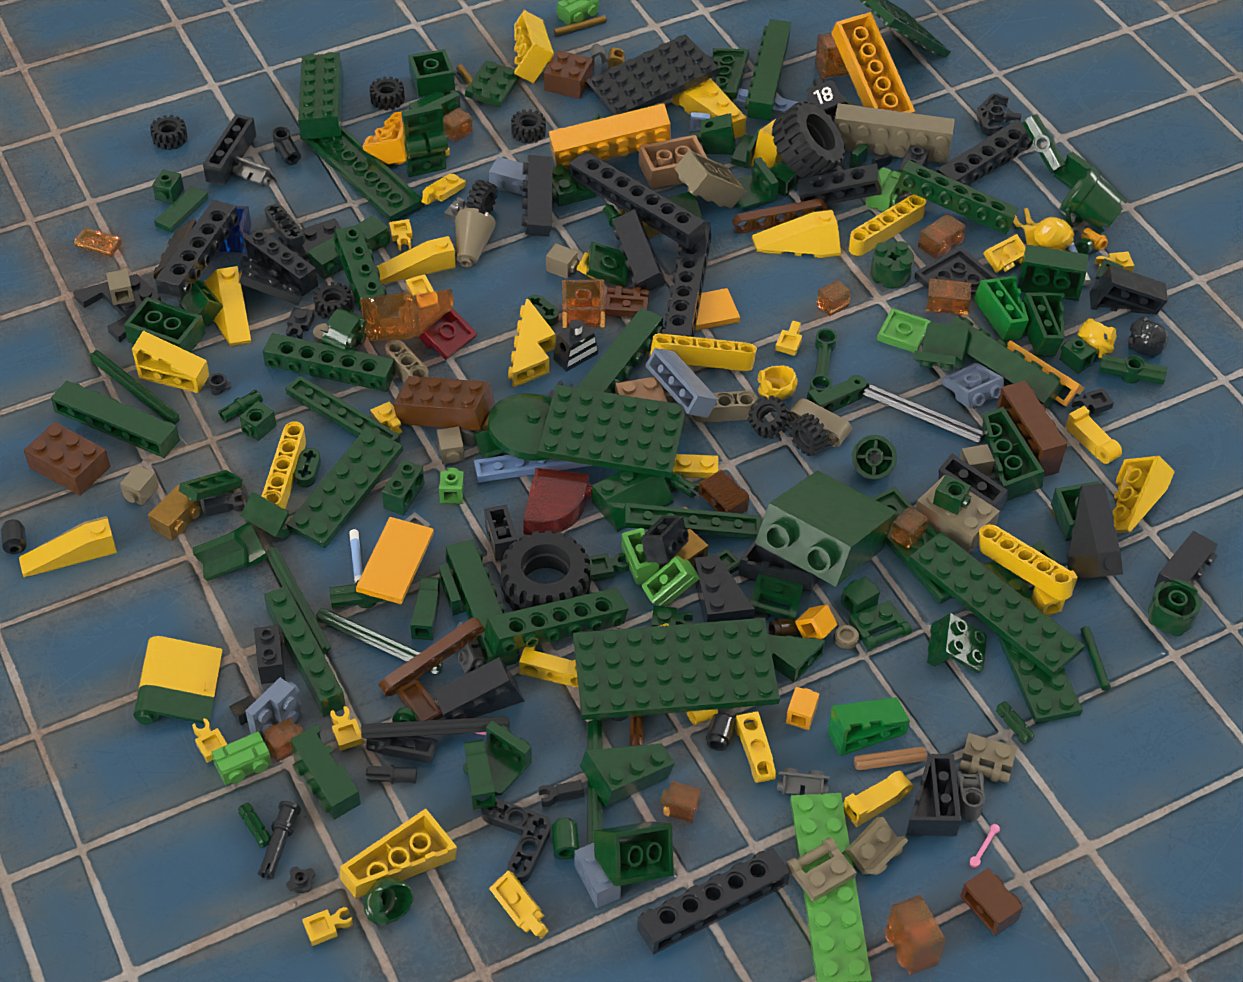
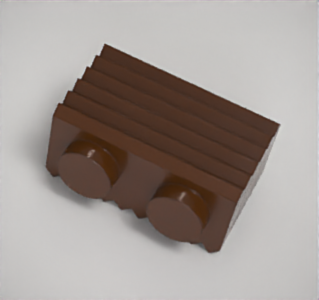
[699,470,749,514]

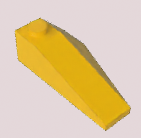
[752,210,841,258]
[1112,456,1175,533]

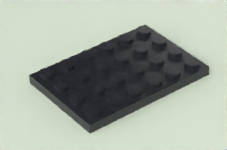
[587,34,720,116]

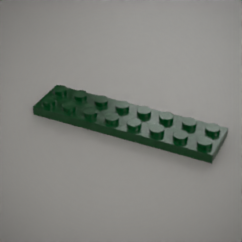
[299,126,424,222]
[909,532,1085,677]
[982,561,1083,724]

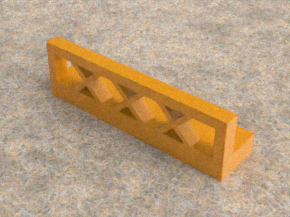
[1007,340,1085,407]

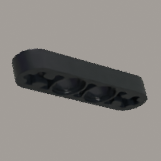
[265,204,305,247]

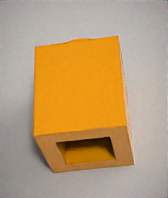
[795,604,838,639]
[786,687,819,730]

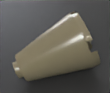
[455,208,496,267]

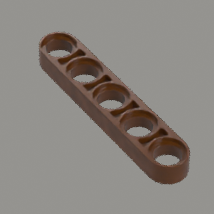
[732,199,828,233]
[378,618,484,697]

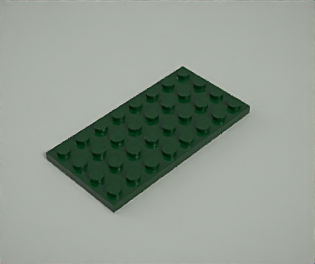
[573,618,780,720]

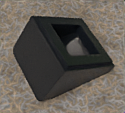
[229,695,256,725]

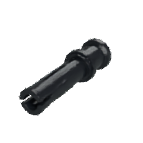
[258,801,301,880]

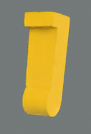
[1065,406,1122,464]
[519,645,578,687]
[735,711,776,783]
[843,771,914,828]

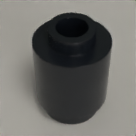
[1,519,26,554]
[706,712,736,751]

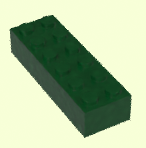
[298,52,343,140]

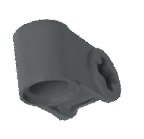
[956,771,985,821]

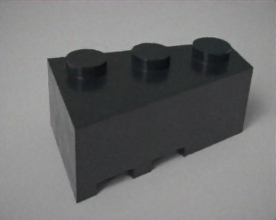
[694,555,755,623]
[906,754,961,836]

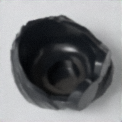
[1128,317,1168,356]

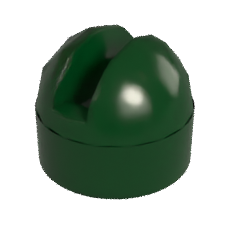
[1075,238,1094,254]

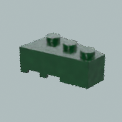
[1022,293,1064,356]

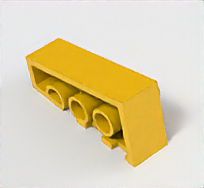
[514,10,554,84]
[673,78,746,139]
[340,808,457,899]

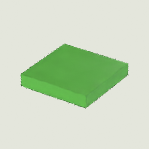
[877,308,931,353]

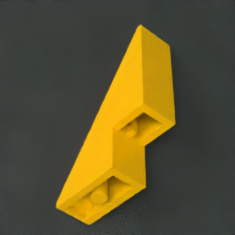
[508,299,556,387]

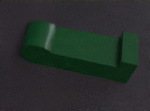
[807,375,867,412]
[410,577,440,640]
[464,739,496,810]

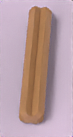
[854,746,927,770]

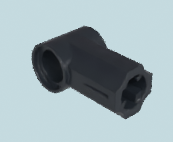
[272,126,301,166]

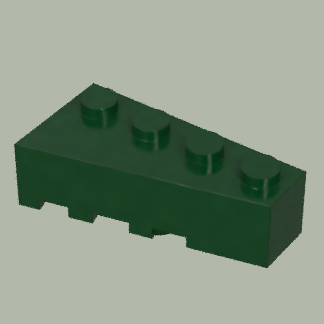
[982,407,1044,500]

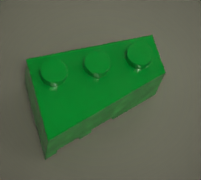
[974,275,1029,342]
[827,697,910,756]

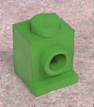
[439,468,464,504]

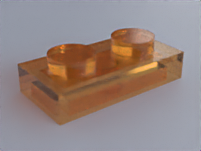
[74,227,122,257]

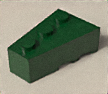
[290,724,361,820]
[580,743,675,806]

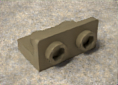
[845,817,908,875]

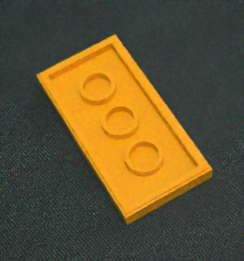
[356,517,434,604]

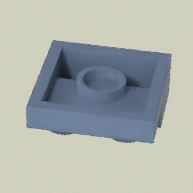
[942,363,1004,408]
[245,678,302,739]

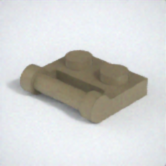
[786,837,857,902]

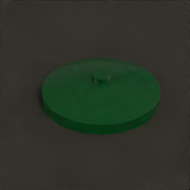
[487,393,552,461]

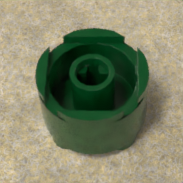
[870,241,914,289]
[322,309,367,351]
[1148,579,1202,636]

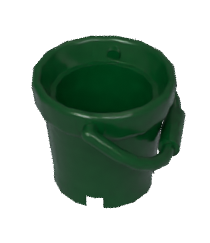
[1060,167,1128,232]

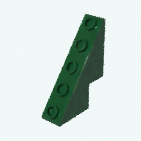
[768,634,825,683]

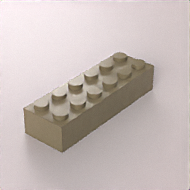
[835,103,955,164]

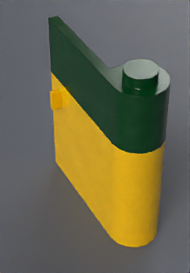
[133,636,223,725]

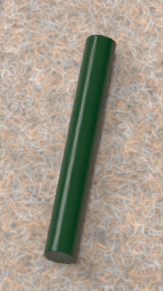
[1080,626,1111,690]

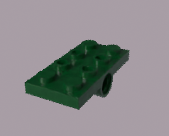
[401,103,448,177]

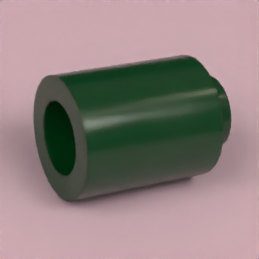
[552,817,579,860]

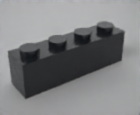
[203,114,257,186]
[521,155,552,237]
[613,209,666,291]

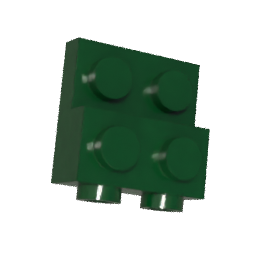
[552,165,596,207]

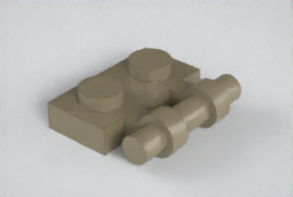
[959,733,1017,783]

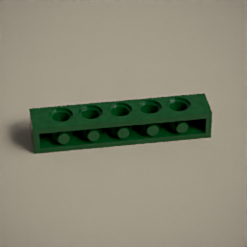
[896,160,1019,235]
[263,333,396,392]
[484,588,629,655]

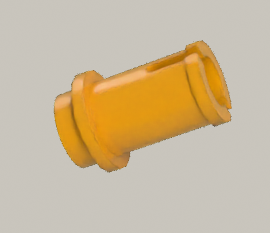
[1081,227,1108,250]

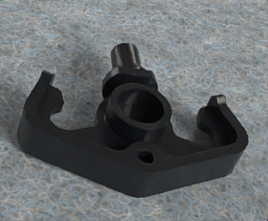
[977,93,1022,136]

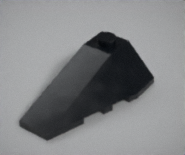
[1066,483,1123,579]

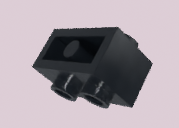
[641,516,689,565]

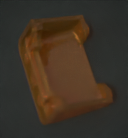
[360,289,454,341]

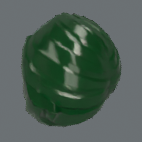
[363,877,414,925]

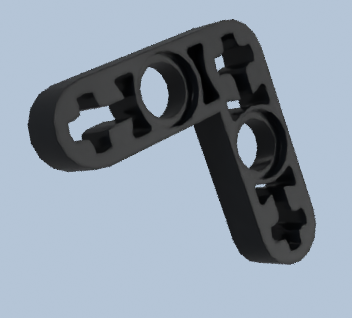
[481,798,551,883]

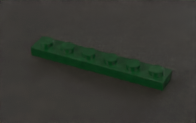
[285,376,400,443]
[624,503,761,539]

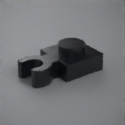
[286,307,315,339]
[1071,388,1114,414]

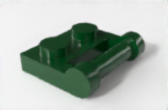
[750,574,804,620]
[848,600,912,651]

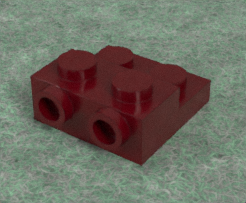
[415,304,477,360]

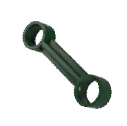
[809,328,837,392]

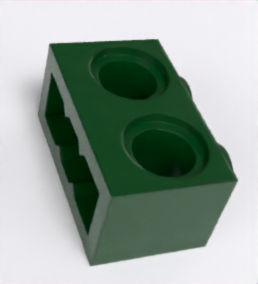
[382,460,425,516]

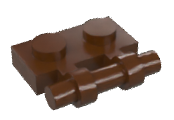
[605,285,649,317]

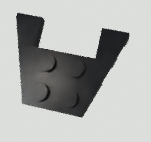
[73,274,162,343]

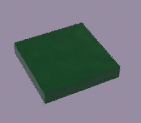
[586,241,628,288]

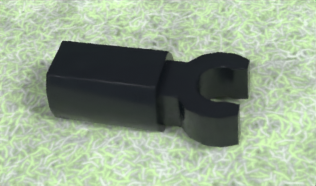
[203,492,245,516]
[538,780,584,807]

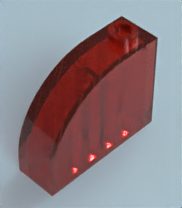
[523,468,593,535]

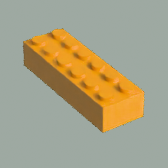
[831,12,915,113]
[549,103,670,170]

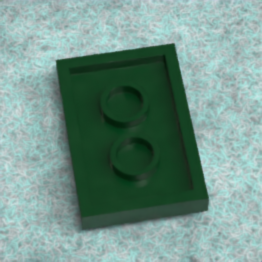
[465,60,520,108]

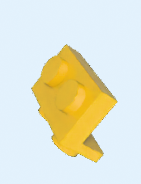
[983,234,1025,273]

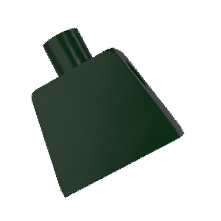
[690,113,735,155]

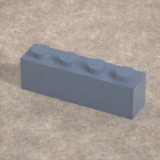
[645,348,718,417]

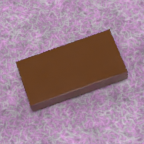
[396,679,443,721]

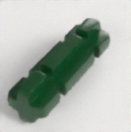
[996,701,1035,744]
[238,802,271,848]

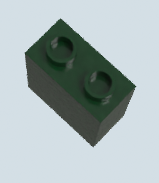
[755,470,897,587]

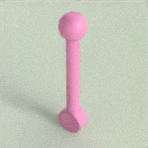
[969,824,1000,868]

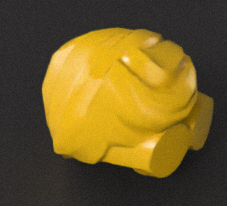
[1034,217,1074,250]
[1077,318,1117,358]
[758,365,798,400]

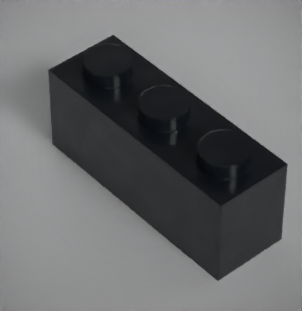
[938,453,1008,511]
[1154,530,1218,588]

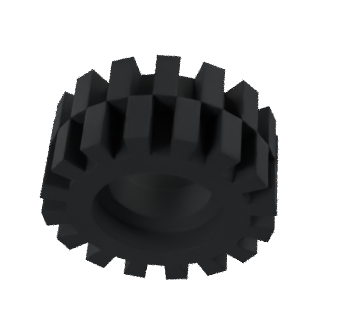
[369,77,405,111]
[511,109,546,144]
[150,115,188,150]
[466,179,498,215]
[313,282,353,320]
[748,396,791,439]
[789,413,829,456]

